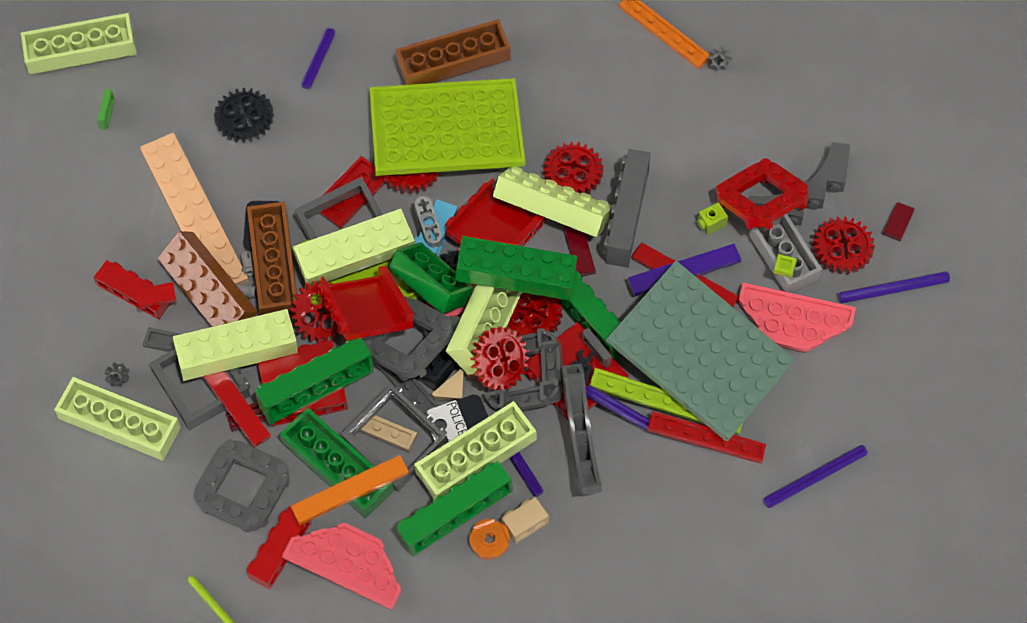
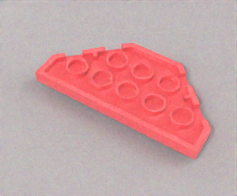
[738,283,856,353]
[282,523,401,610]

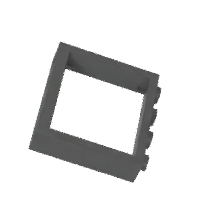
[295,177,383,241]
[149,349,251,431]
[341,384,449,491]

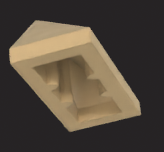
[431,369,463,401]

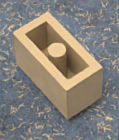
[502,497,549,544]

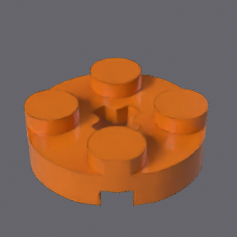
[469,519,510,560]

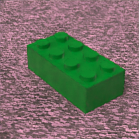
[389,242,474,314]

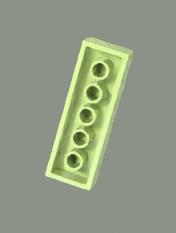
[21,13,137,74]
[493,166,612,237]
[293,209,415,286]
[446,285,522,375]
[173,309,298,381]
[54,377,181,461]
[414,401,537,499]

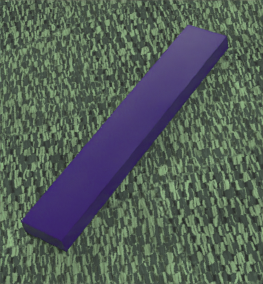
[628,243,741,296]

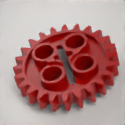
[543,141,604,194]
[381,172,440,194]
[812,216,875,274]
[289,281,342,342]
[507,292,563,336]
[470,327,530,391]

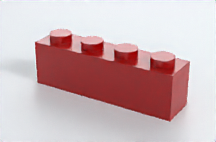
[94,260,171,320]
[247,506,312,590]

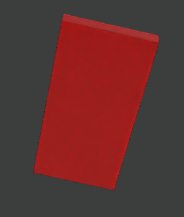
[319,156,385,230]

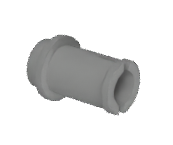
[240,252,255,277]
[235,283,257,299]

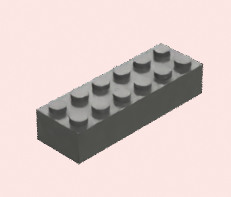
[603,149,651,268]

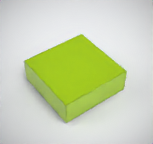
[773,254,797,278]

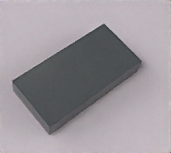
[143,327,181,352]
[582,328,612,368]

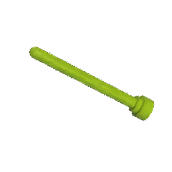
[188,576,235,623]

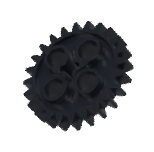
[214,87,274,143]

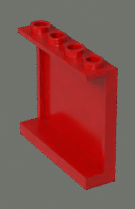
[445,178,546,246]
[318,265,414,341]
[525,322,629,420]
[258,340,348,427]

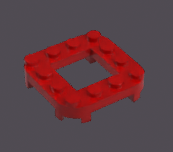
[716,158,808,230]

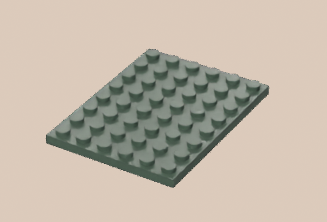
[606,261,795,442]

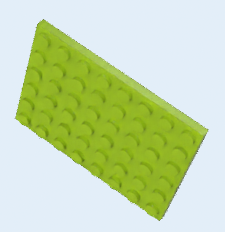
[370,78,525,176]

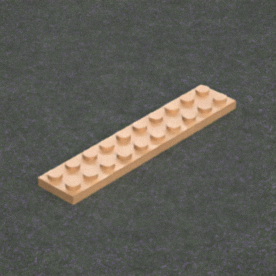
[140,132,249,285]

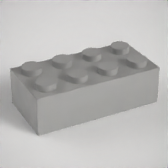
[749,214,822,293]

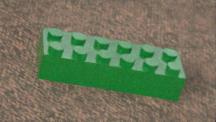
[455,236,577,300]
[559,271,623,361]
[255,338,374,425]
[280,408,394,518]
[397,461,513,557]

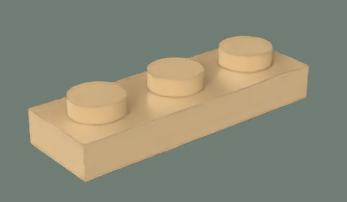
[359,415,418,452]

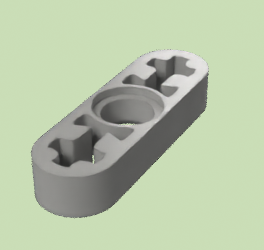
[415,196,443,248]

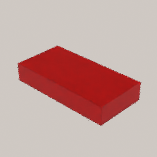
[135,282,177,310]

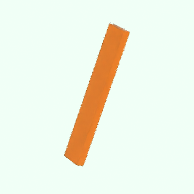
[619,0,710,70]
[291,455,409,525]

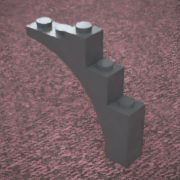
[748,142,850,226]
[562,364,602,495]

